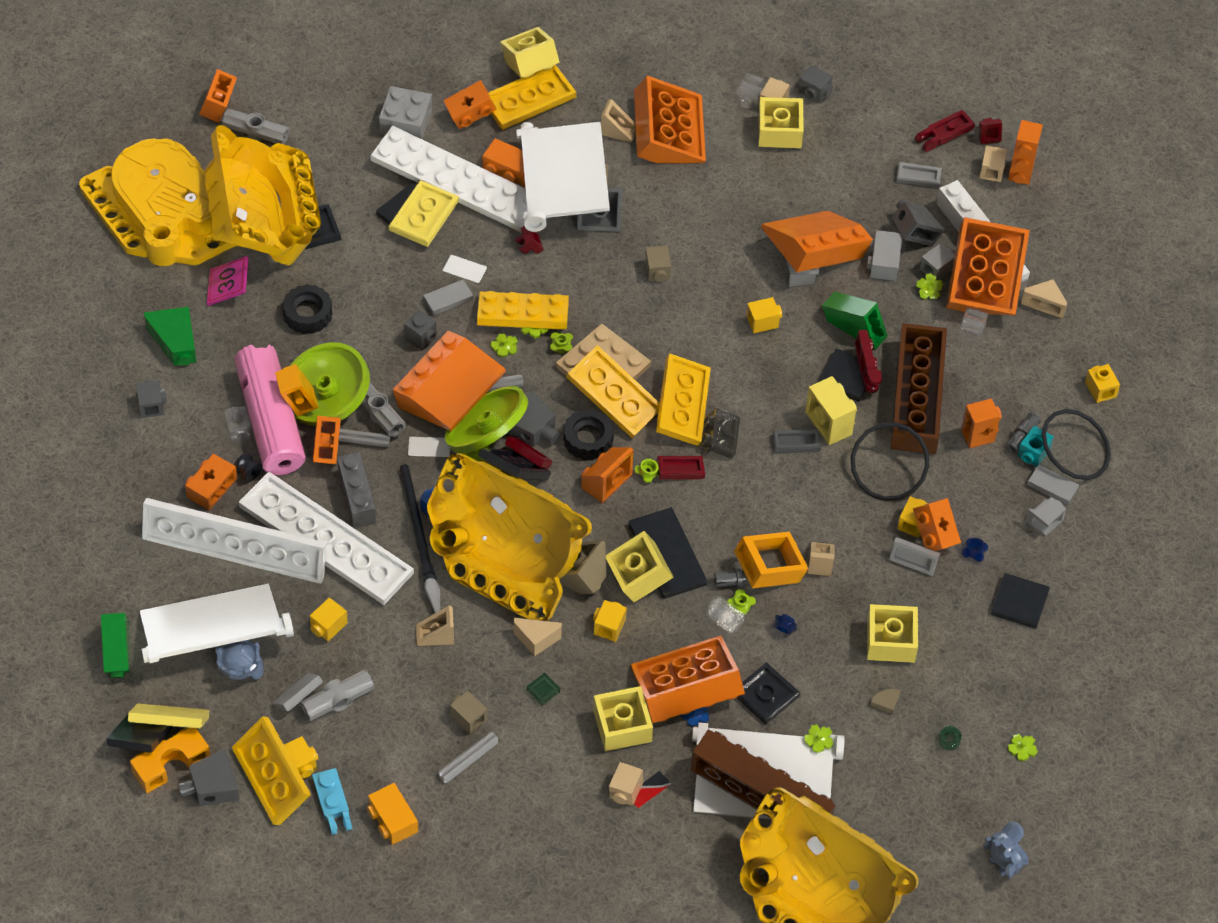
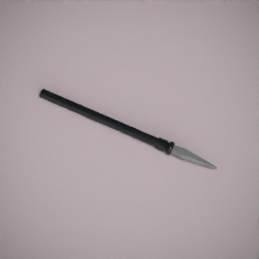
[400,464,440,613]

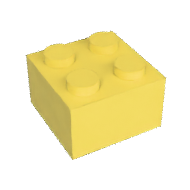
[500,27,560,78]
[758,97,804,148]
[805,376,857,445]
[606,531,674,602]
[867,604,918,663]
[593,686,653,751]

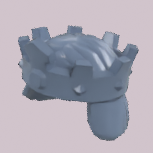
[215,640,264,680]
[983,822,1029,879]

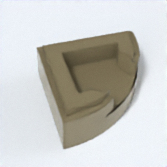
[870,689,901,714]

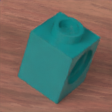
[1018,425,1054,467]

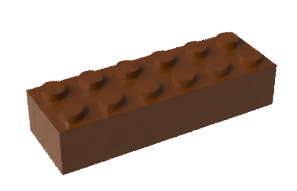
[890,323,947,454]
[690,729,836,827]

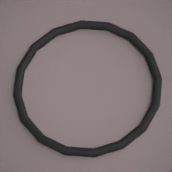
[1041,409,1111,480]
[850,422,930,501]

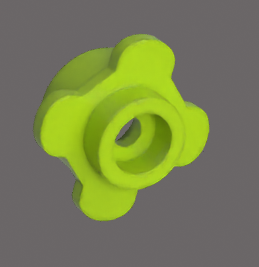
[550,332,573,354]
[634,459,659,483]
[727,589,756,615]

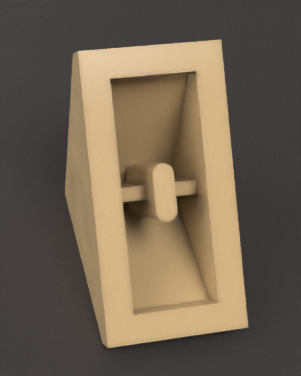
[601,99,636,143]
[1021,279,1067,319]
[808,542,835,576]
[416,606,454,646]
[514,618,562,657]

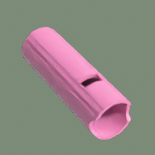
[234,345,306,475]

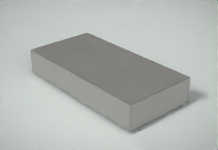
[896,162,942,189]
[423,279,473,316]
[1027,465,1079,505]
[889,537,940,576]
[273,673,323,712]

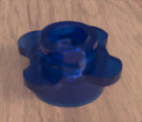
[962,538,988,562]
[774,614,797,635]

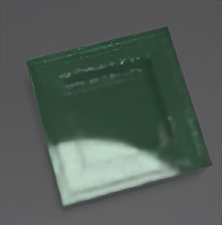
[527,672,561,706]

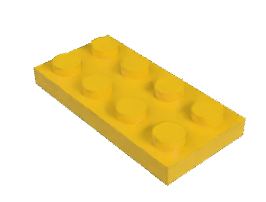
[489,64,576,130]
[477,291,569,329]
[566,345,660,439]
[656,353,711,446]
[231,717,311,825]

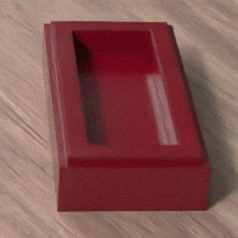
[504,437,553,469]
[656,456,705,480]

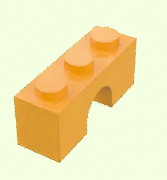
[130,728,210,794]

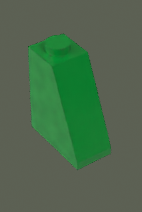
[822,291,888,350]
[144,306,197,366]
[101,613,130,678]

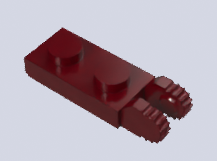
[915,110,975,152]
[854,330,882,394]

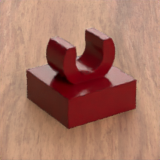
[979,118,1003,144]
[515,226,544,254]

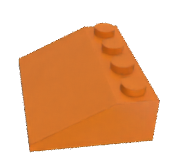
[634,76,706,163]
[761,211,873,272]
[946,217,1030,316]
[393,331,506,431]
[630,636,745,723]

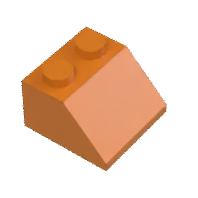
[581,447,634,504]

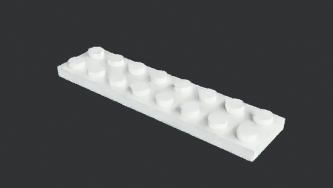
[371,125,528,233]
[239,472,414,605]
[142,498,327,584]

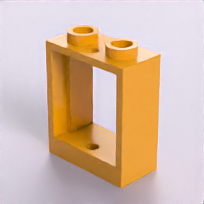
[734,532,809,588]

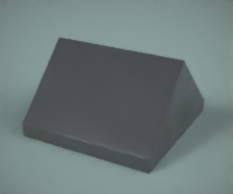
[577,187,623,232]

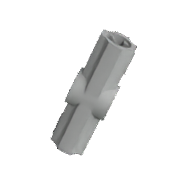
[222,109,290,145]
[361,383,406,437]
[300,670,374,721]

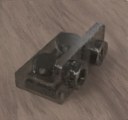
[700,408,740,459]

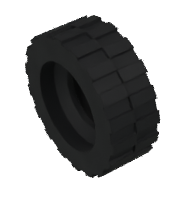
[282,284,333,334]
[563,409,614,460]

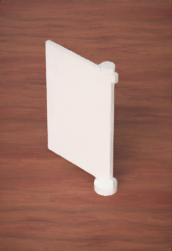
[516,122,610,232]
[140,583,294,663]
[692,723,845,820]

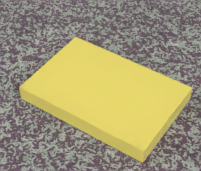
[389,180,459,247]
[128,703,210,728]

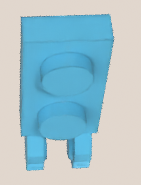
[312,768,352,835]

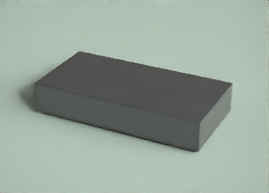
[772,429,821,454]

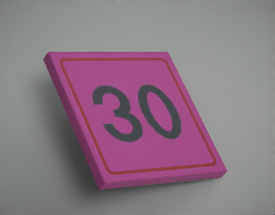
[207,256,248,306]

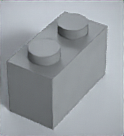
[867,230,902,281]

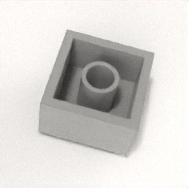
[379,86,432,139]

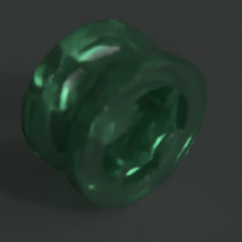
[939,726,962,751]

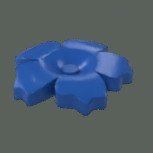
[680,707,709,727]

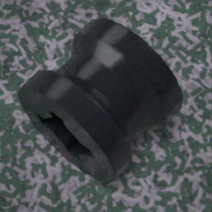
[234,453,263,482]

